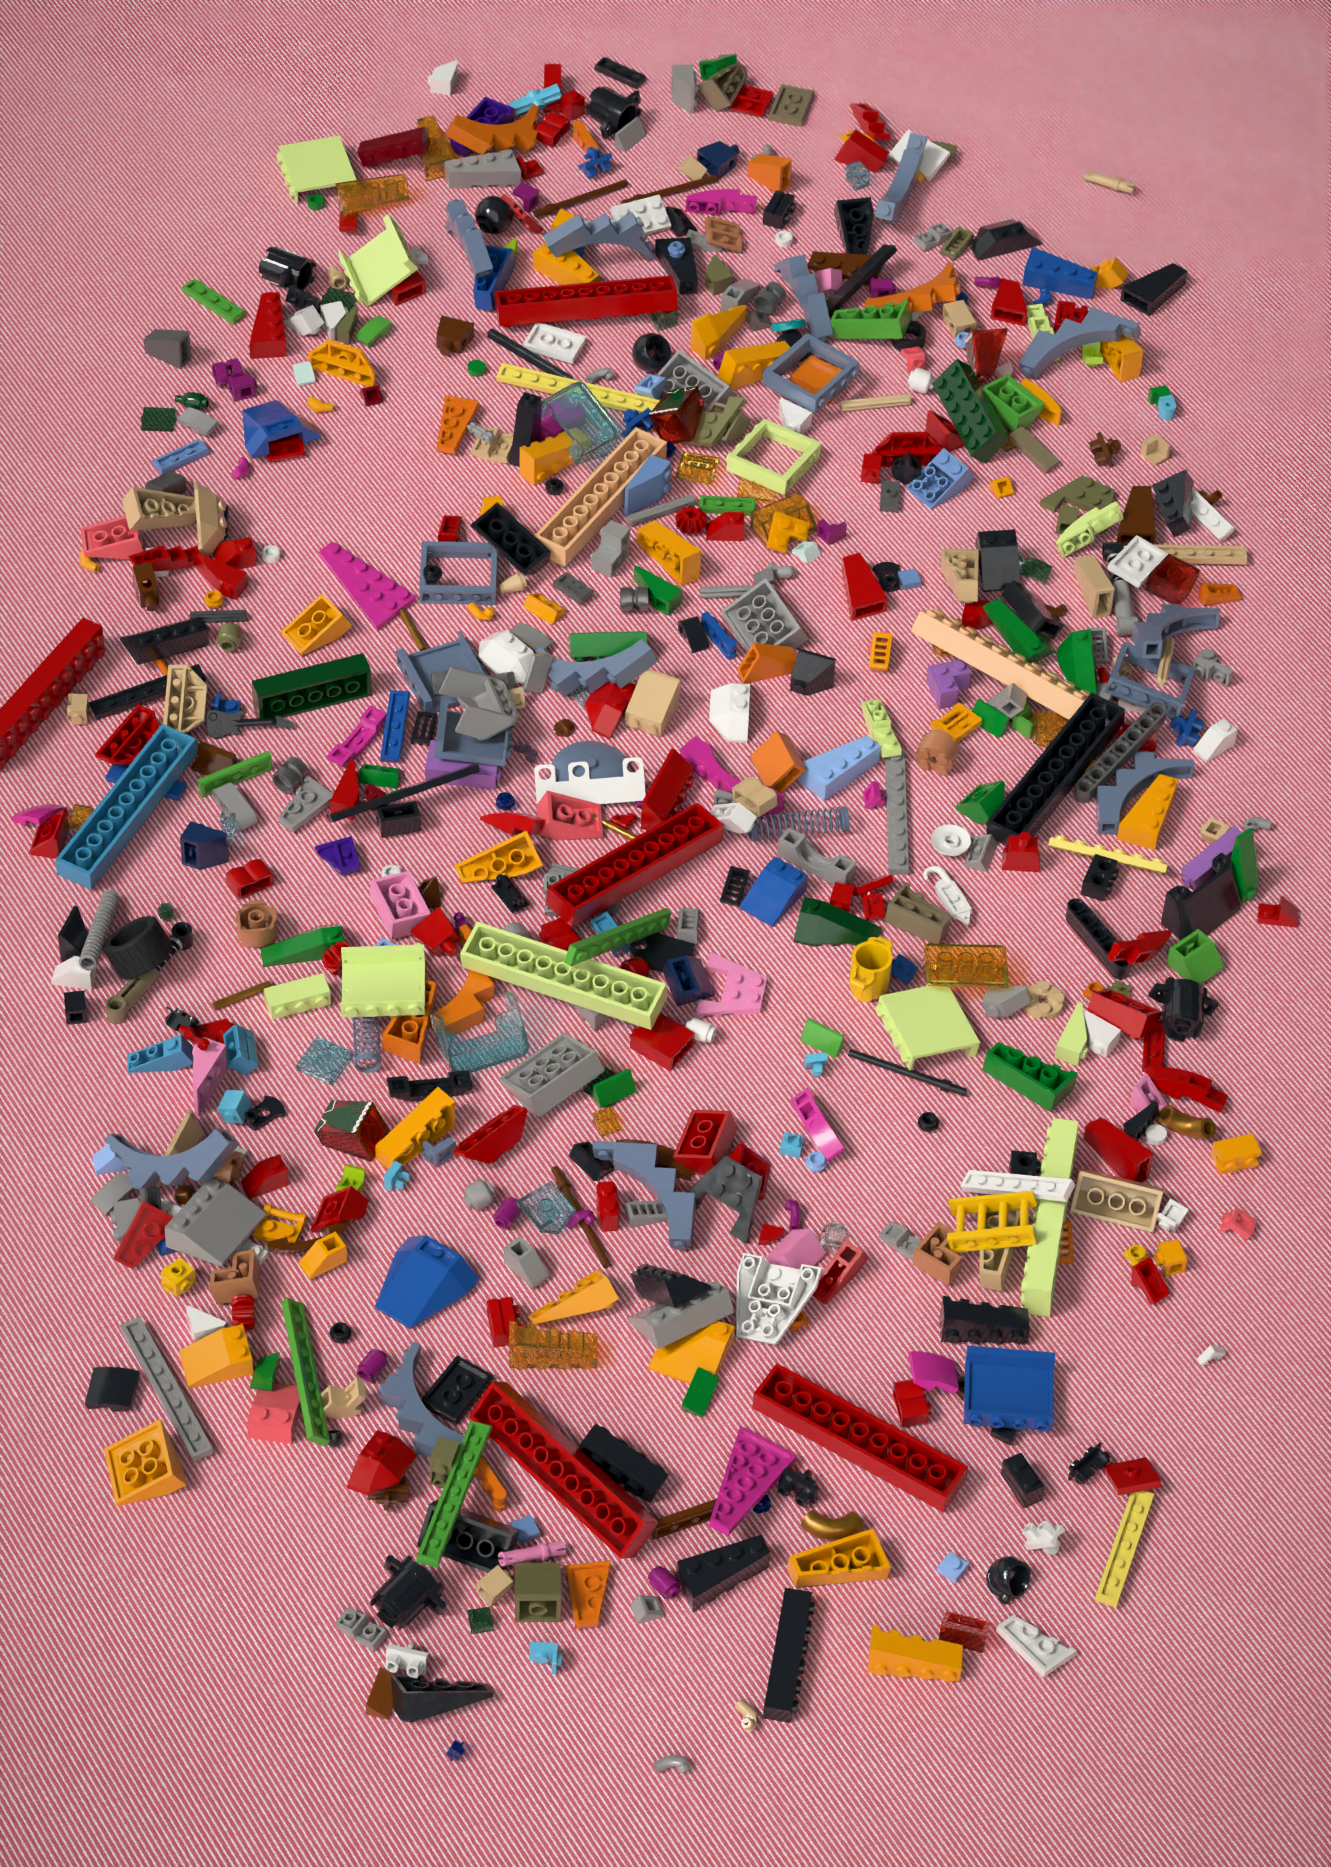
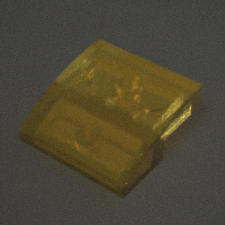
[675,451,720,485]
[1031,712,1069,748]

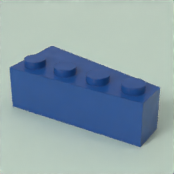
[473,245,515,311]
[1023,247,1098,300]

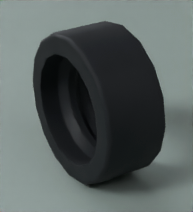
[891,320,926,351]

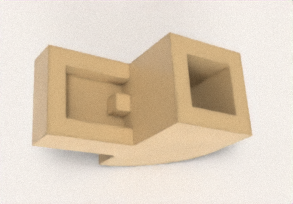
[321,1377,367,1419]

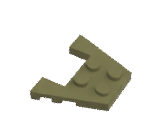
[679,393,746,447]
[1040,475,1115,535]

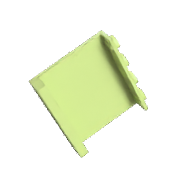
[276,136,357,204]
[338,214,418,306]
[340,944,425,1018]
[876,982,980,1070]

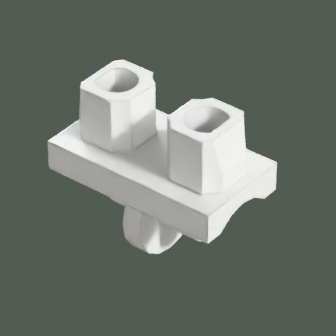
[1022,1520,1065,1555]
[386,1643,428,1678]

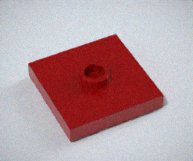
[1104,1457,1161,1496]

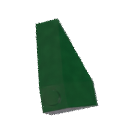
[794,897,882,947]

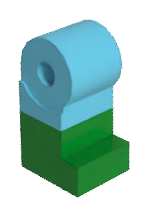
[1148,385,1176,420]

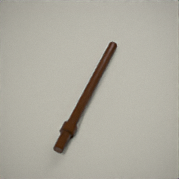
[621,175,718,204]
[534,179,628,218]
[551,1166,611,1269]

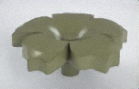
[1107,980,1132,997]

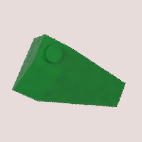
[982,598,1056,663]
[1057,629,1097,695]
[1231,828,1259,904]
[260,923,344,967]

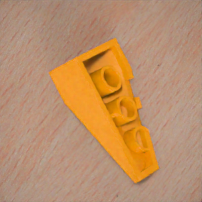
[454,831,543,884]

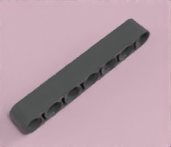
[1074,702,1167,803]

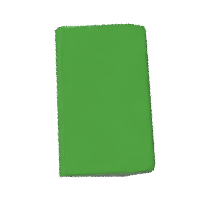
[801,1018,844,1058]

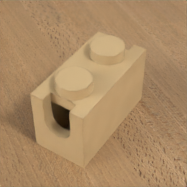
[942,300,978,340]

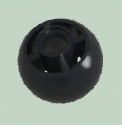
[475,196,513,234]
[632,333,671,373]

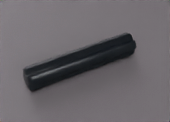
[190,610,247,622]

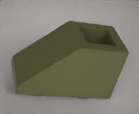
[705,255,734,296]
[430,1437,460,1488]

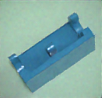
[590,911,630,958]

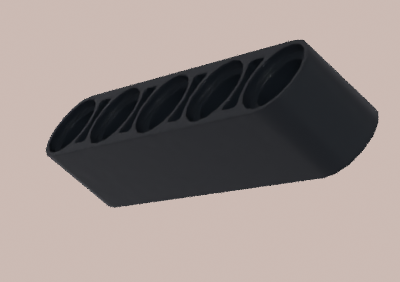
[1065,898,1130,980]

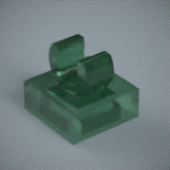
[467,1607,494,1634]

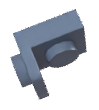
[422,1137,456,1168]

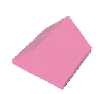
[766,1229,826,1269]

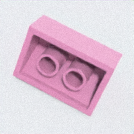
[370,871,431,940]

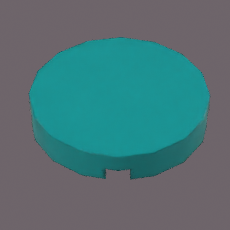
[771,319,807,332]

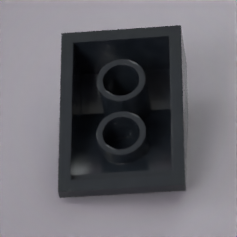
[975,529,1020,592]

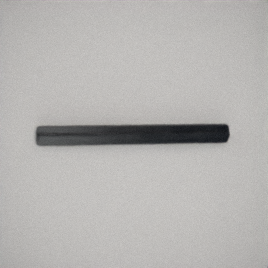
[487,328,573,379]

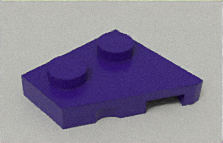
[315,836,361,876]

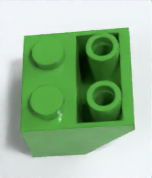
[1167,929,1224,985]

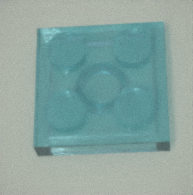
[296,1036,353,1086]

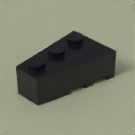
[1152,469,1194,537]

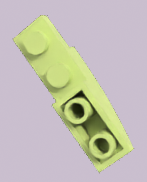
[1056,501,1124,558]
[861,699,902,758]

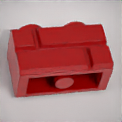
[487,1297,523,1348]

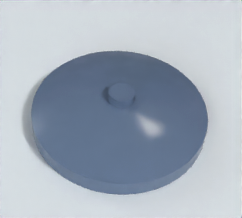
[552,741,630,782]

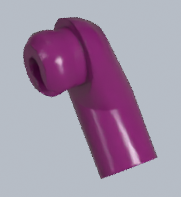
[784,1199,801,1231]
[564,1209,596,1229]

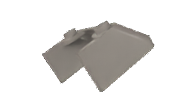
[439,666,519,741]

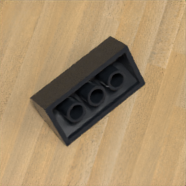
[471,502,551,576]
[120,617,209,665]
[630,1264,711,1307]
[416,1500,520,1573]

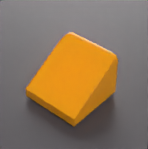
[989,476,1015,499]

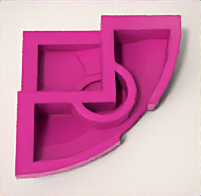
[11,804,67,826]

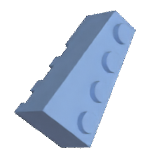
[796,735,881,801]

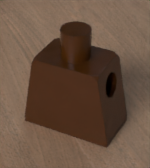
[436,315,474,356]
[132,562,159,611]

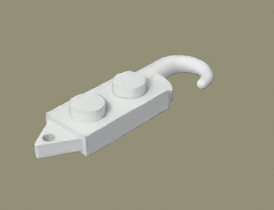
[923,866,972,925]

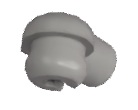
[767,562,795,579]

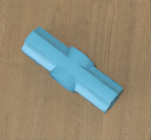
[509,84,562,117]

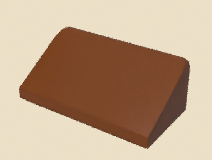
[366,1667,395,1720]

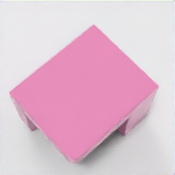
[817,268,842,292]

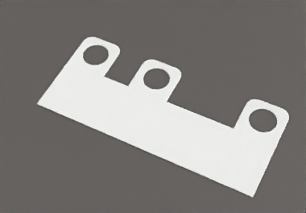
[534,757,646,804]

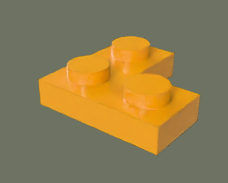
[766,512,810,554]

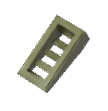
[940,226,974,260]
[337,306,358,345]

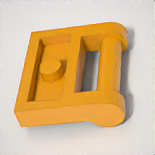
[930,703,982,743]
[254,1204,307,1245]

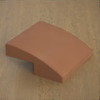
[705,216,742,252]

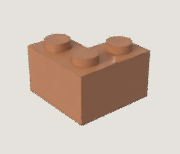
[912,1222,962,1286]
[210,1249,261,1305]

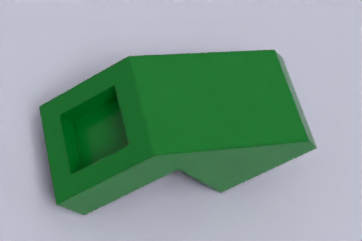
[699,54,737,79]

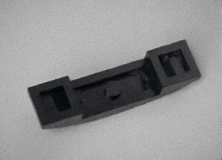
[386,1070,473,1101]

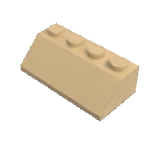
[1070,1168,1165,1233]

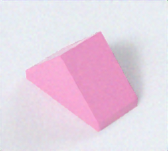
[1130,1074,1168,1120]

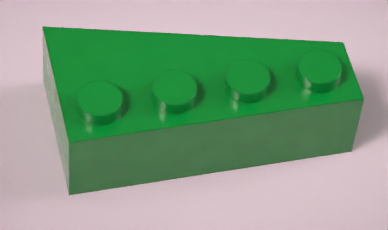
[982,1042,1078,1112]

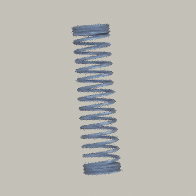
[748,806,850,841]
[352,1016,381,1073]

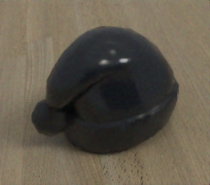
[986,1556,1031,1604]

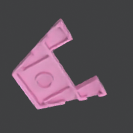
[696,952,767,1019]

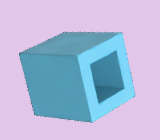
[217,1090,252,1124]

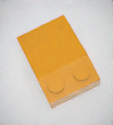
[280,593,353,656]
[179,1324,253,1389]

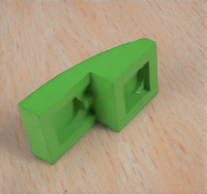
[354,315,393,348]

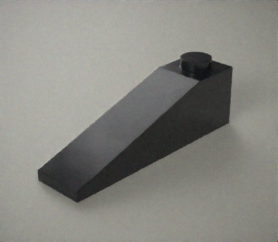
[834,197,874,255]
[391,1675,493,1722]

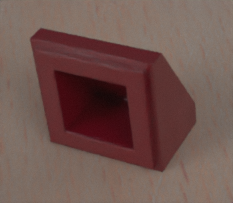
[360,385,383,406]

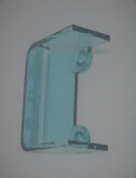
[430,990,529,1073]

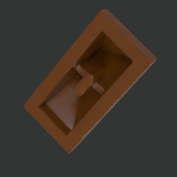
[418,876,441,908]

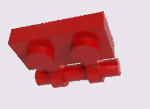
[1054,300,1088,330]

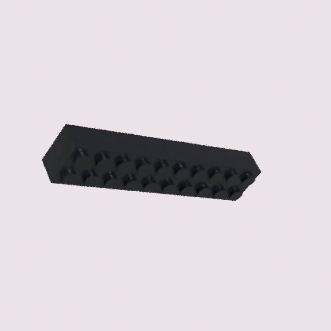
[986,692,1125,845]

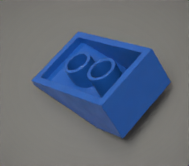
[739,857,808,927]

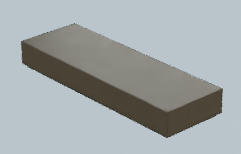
[1009,426,1060,473]

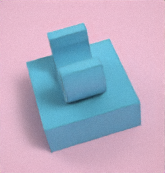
[803,1052,828,1077]
[779,1132,805,1158]
[384,1161,410,1192]

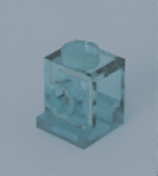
[845,160,870,191]

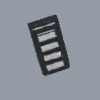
[720,866,750,907]
[1123,1101,1159,1141]

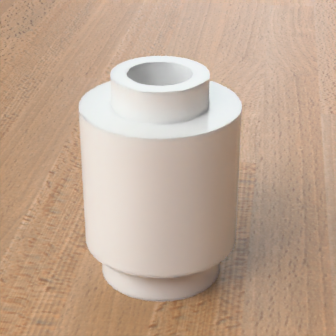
[685,1017,717,1043]

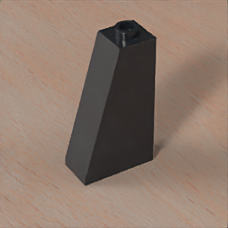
[655,237,698,294]
[1120,263,1188,316]
[510,392,542,467]
[1001,580,1065,640]

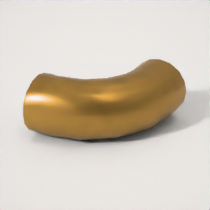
[1158,1105,1216,1139]
[801,1509,864,1541]

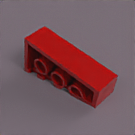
[249,292,286,359]

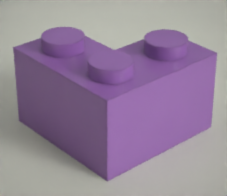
[926,660,971,709]

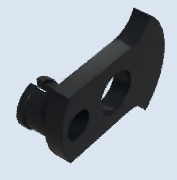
[872,562,900,592]
[244,1096,285,1131]

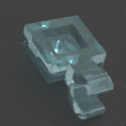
[220,812,236,845]

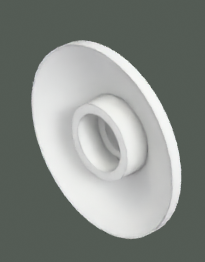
[931,824,971,856]

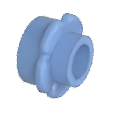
[668,241,685,258]

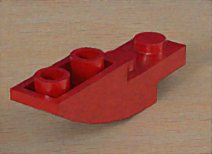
[1107,930,1172,966]
[1145,1067,1228,1113]

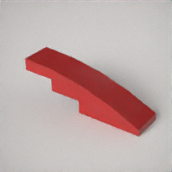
[850,103,890,140]
[128,545,203,571]

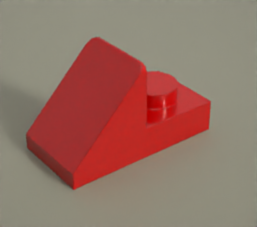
[1257,896,1298,928]
[1131,1256,1170,1305]

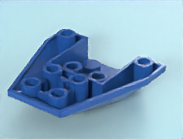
[242,400,321,459]
[375,1235,479,1329]

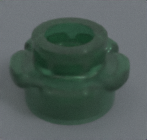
[158,902,174,922]

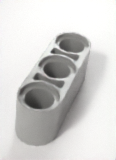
[212,782,258,832]

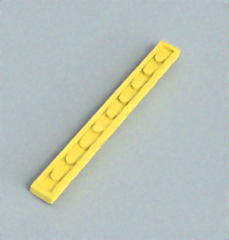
[496,363,676,422]

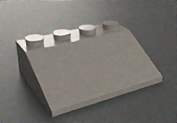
[657,349,736,417]
[720,578,809,652]
[498,1033,605,1117]
[165,1178,267,1267]
[627,1282,734,1349]

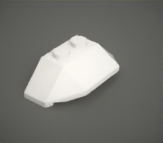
[478,630,534,684]
[709,682,750,743]

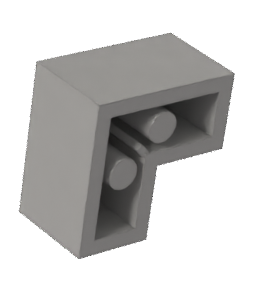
[590,520,630,578]

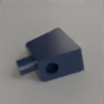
[697,141,740,180]

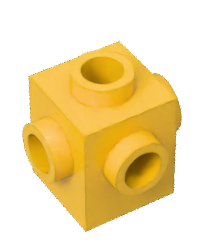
[161,1257,196,1297]

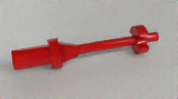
[179,1025,210,1051]

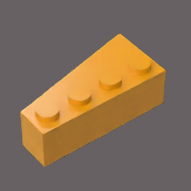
[717,341,790,390]
[787,1528,891,1587]

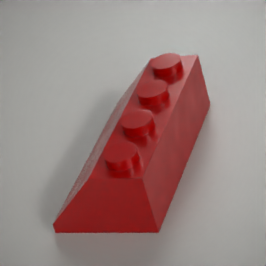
[641,748,695,831]

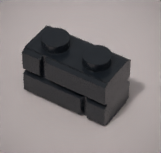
[763,190,797,230]
[1001,1453,1045,1508]

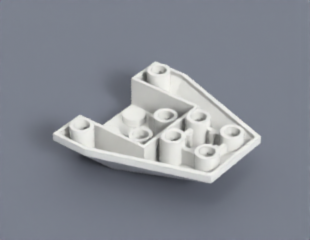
[736,1253,823,1345]

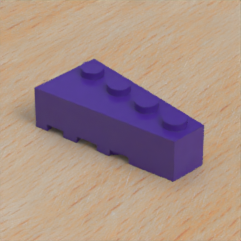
[450,97,515,157]

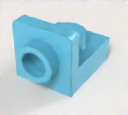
[529,1642,562,1674]

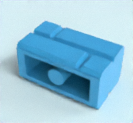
[223,1024,259,1075]

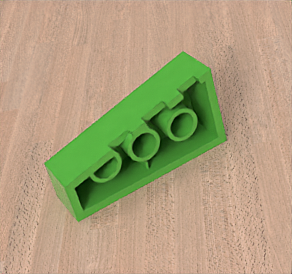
[830,300,912,340]

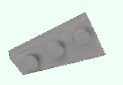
[279,775,333,833]

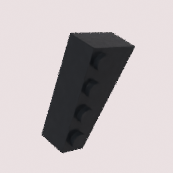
[939,1296,1030,1344]
[578,1423,669,1503]

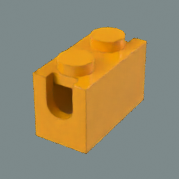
[1211,1133,1262,1174]

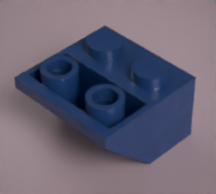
[180,821,229,870]
[662,955,715,1006]

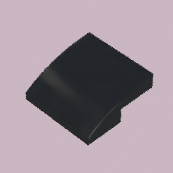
[85,1367,140,1412]

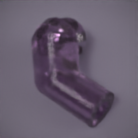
[514,742,538,762]

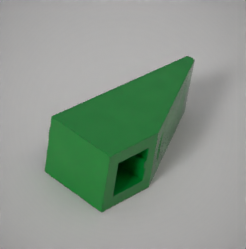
[634,565,682,616]

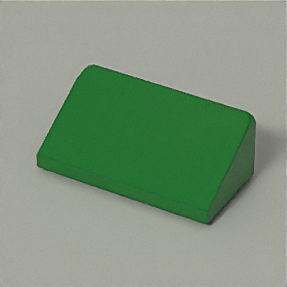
[972,699,1009,738]
[358,764,402,788]
[593,1069,636,1108]
[250,1352,280,1391]
[682,1367,719,1418]

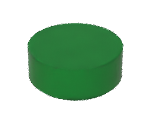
[307,194,325,210]
[467,360,486,377]

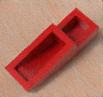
[543,64,561,113]
[480,813,545,835]

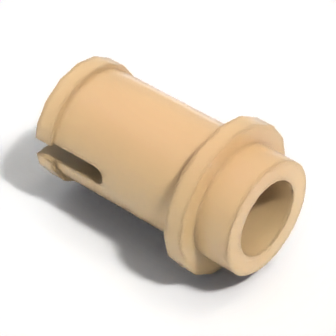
[1112,657,1133,679]

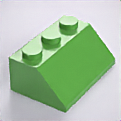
[982,374,1045,432]

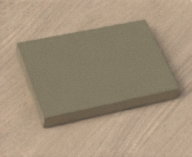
[768,84,814,127]

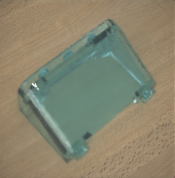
[541,381,621,464]

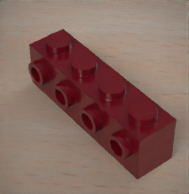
[357,126,431,167]

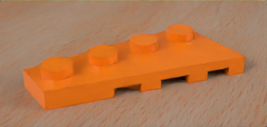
[437,395,480,454]

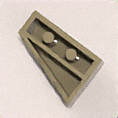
[698,62,748,111]
[885,882,951,946]

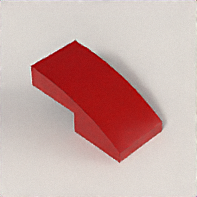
[339,211,357,232]

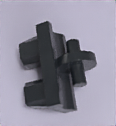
[777,1467,819,1508]

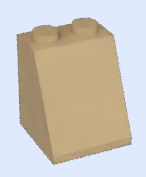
[625,669,680,737]

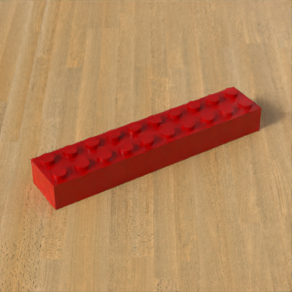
[494,275,678,327]
[0,617,105,770]
[546,802,724,928]
[752,1363,968,1513]
[469,1382,659,1559]

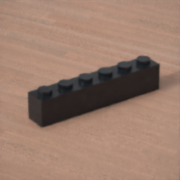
[763,1588,815,1723]

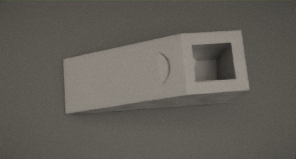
[721,279,761,312]

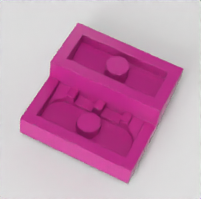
[908,1351,959,1395]

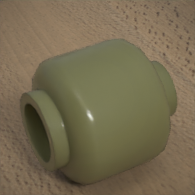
[216,623,243,652]

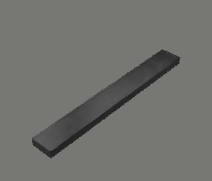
[326,764,480,822]

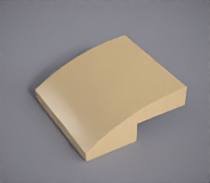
[471,428,514,463]

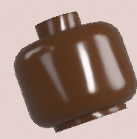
[553,719,575,737]
[174,1185,196,1205]

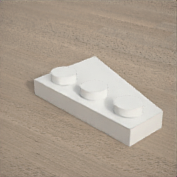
[996,1615,1077,1677]

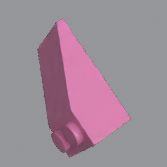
[192,1037,228,1116]

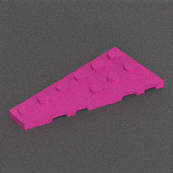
[319,541,416,631]
[709,1425,797,1536]

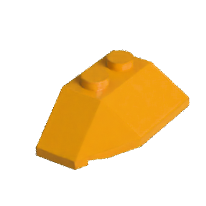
[308,339,376,387]

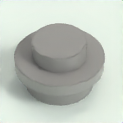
[1198,649,1217,662]

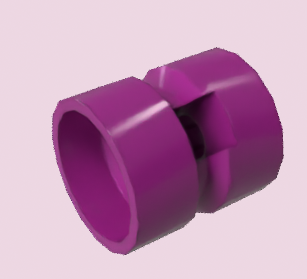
[212,358,243,386]

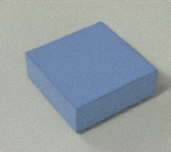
[898,569,921,589]
[510,1515,540,1544]

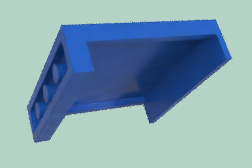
[963,1345,1055,1432]

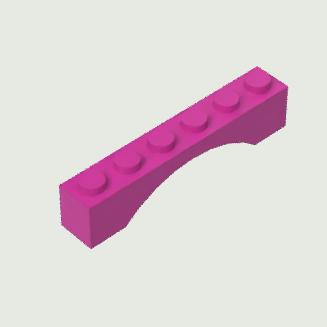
[680,736,785,822]

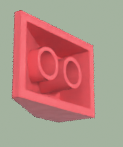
[80,516,144,560]
[537,791,603,840]
[247,1382,301,1444]

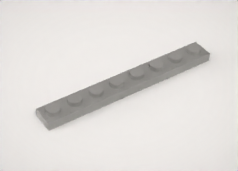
[885,751,909,875]
[120,1317,213,1462]

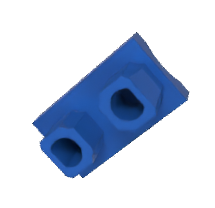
[578,147,612,178]
[621,408,655,437]
[1170,709,1204,747]

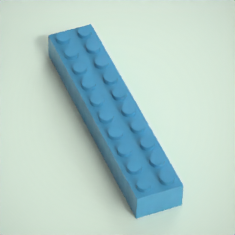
[55,724,197,890]

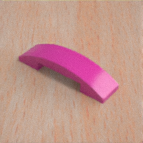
[326,705,387,767]

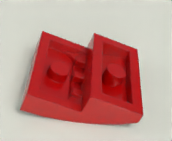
[730,85,774,118]
[266,433,305,462]

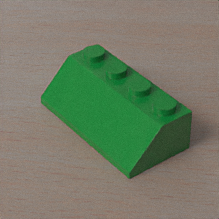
[568,631,647,661]

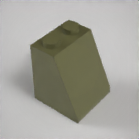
[515,1561,561,1622]

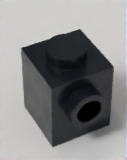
[892,452,921,485]

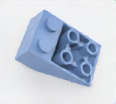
[906,448,975,510]

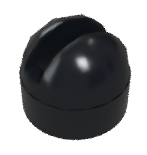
[328,1430,343,1447]

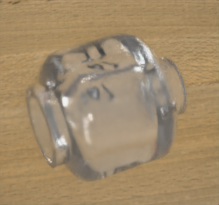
[820,1221,849,1255]

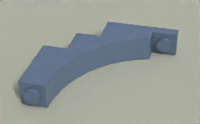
[875,132,928,222]
[774,254,833,341]
[1019,307,1141,379]
[593,1141,696,1250]

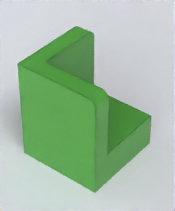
[1011,704,1041,739]

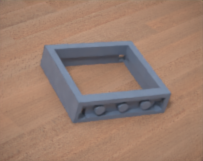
[762,333,860,413]
[419,541,497,605]
[1104,641,1195,718]

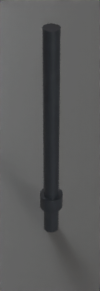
[848,1049,967,1096]

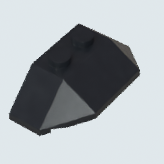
[971,219,1042,261]

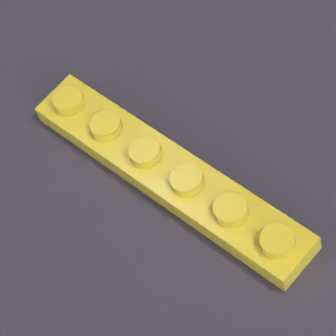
[1049,835,1168,874]
[1095,1491,1154,1608]

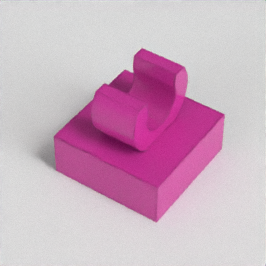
[862,781,887,810]

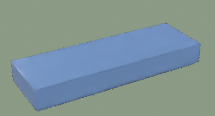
[152,439,210,475]

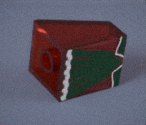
[965,328,1008,384]
[648,386,705,445]
[314,1100,390,1162]

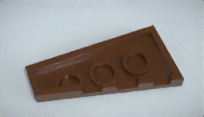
[807,251,884,286]

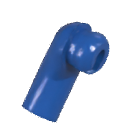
[1033,286,1051,306]

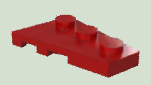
[500,194,543,234]
[112,1201,173,1269]

